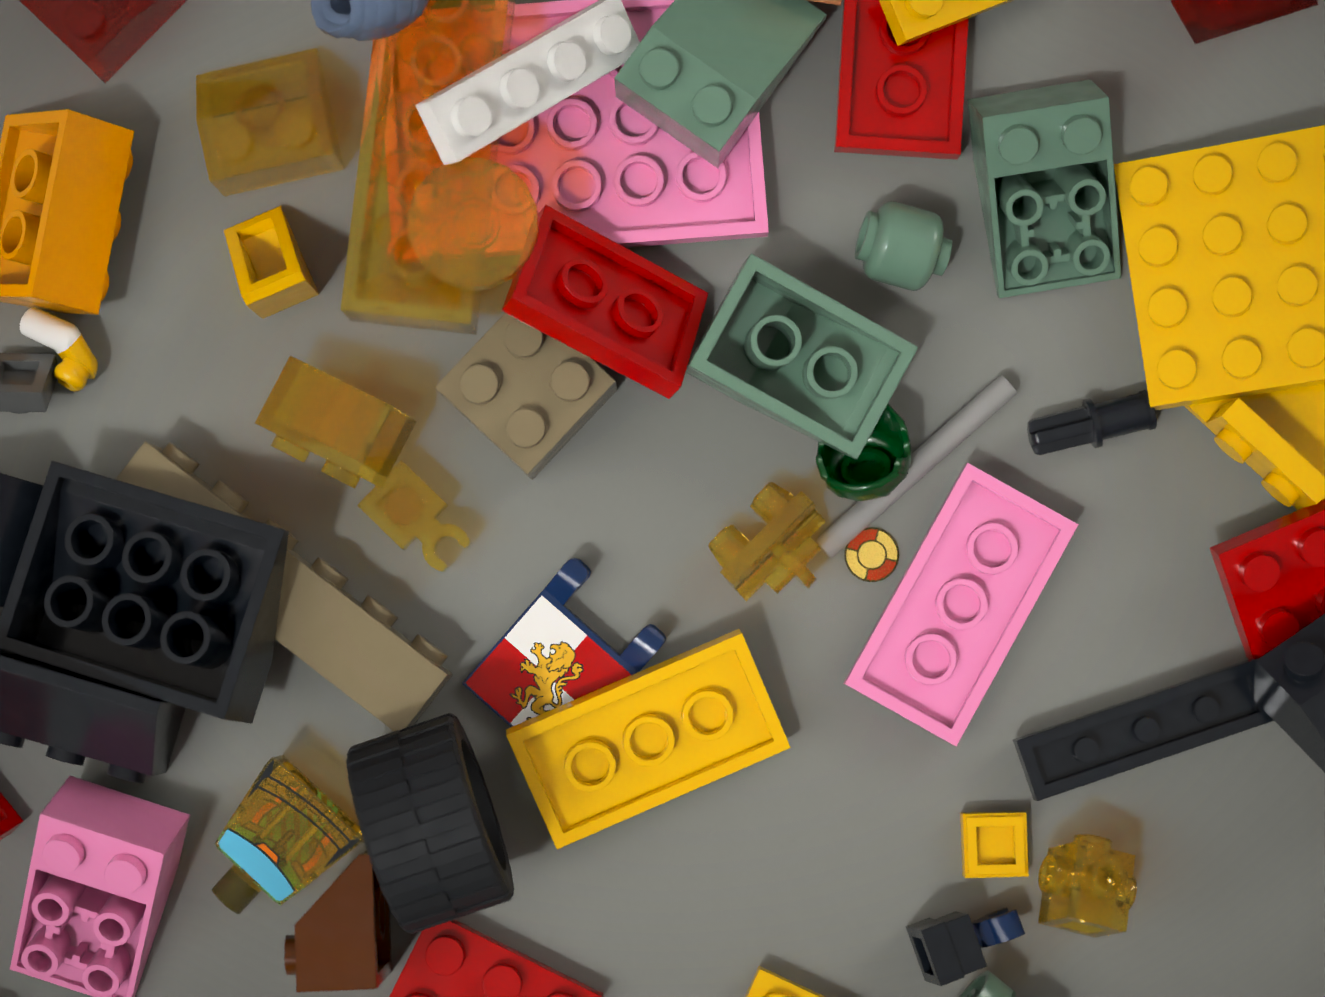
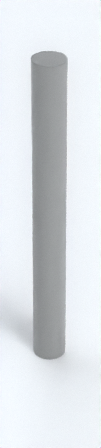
[814,375,1017,559]

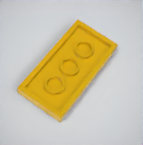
[506,629,791,849]

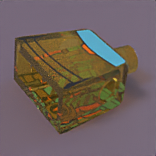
[212,755,364,914]

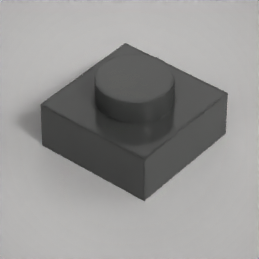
[0,353,57,414]

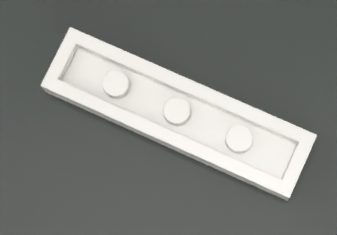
[415,0,640,165]

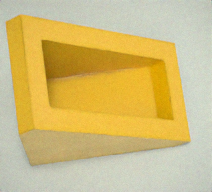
[224,206,319,319]

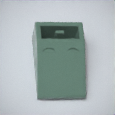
[968,79,1121,298]

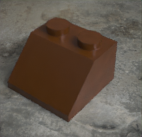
[284,850,392,992]

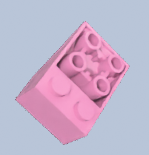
[10,776,190,997]

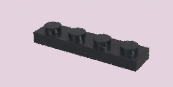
[1013,659,1274,801]

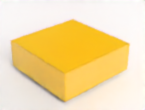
[960,811,1029,878]

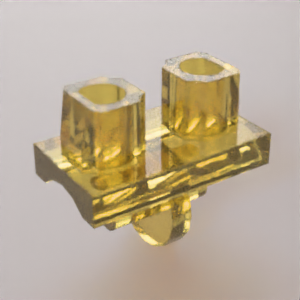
[708,482,825,602]

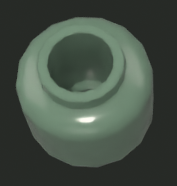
[855,201,952,291]

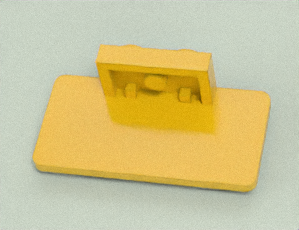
[1184,384,1325,510]

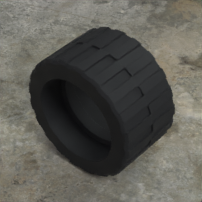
[346,713,514,934]

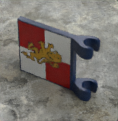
[462,558,666,727]

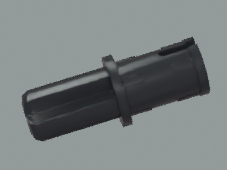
[1027,390,1157,455]

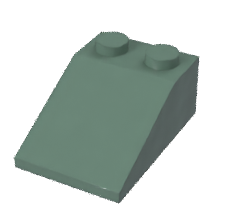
[614,0,827,168]
[686,253,919,460]

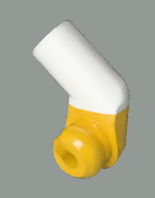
[20,307,98,392]

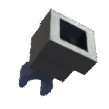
[906,907,1025,986]

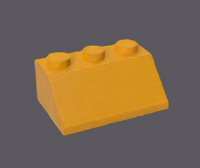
[0,109,134,315]

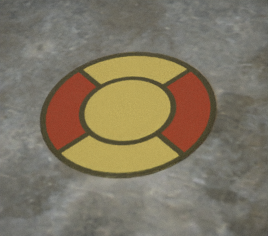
[845,528,899,582]

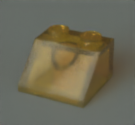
[196,48,344,197]

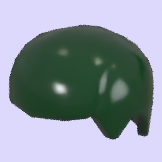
[816,404,912,501]

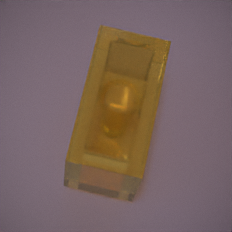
[255,356,417,489]

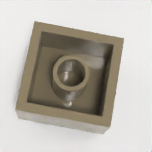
[435,313,617,480]

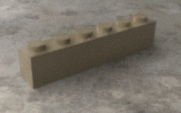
[116,441,453,731]

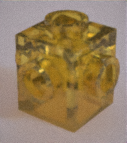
[1038,834,1137,938]

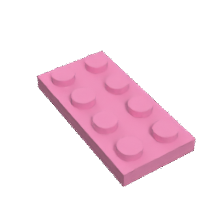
[843,463,1079,746]

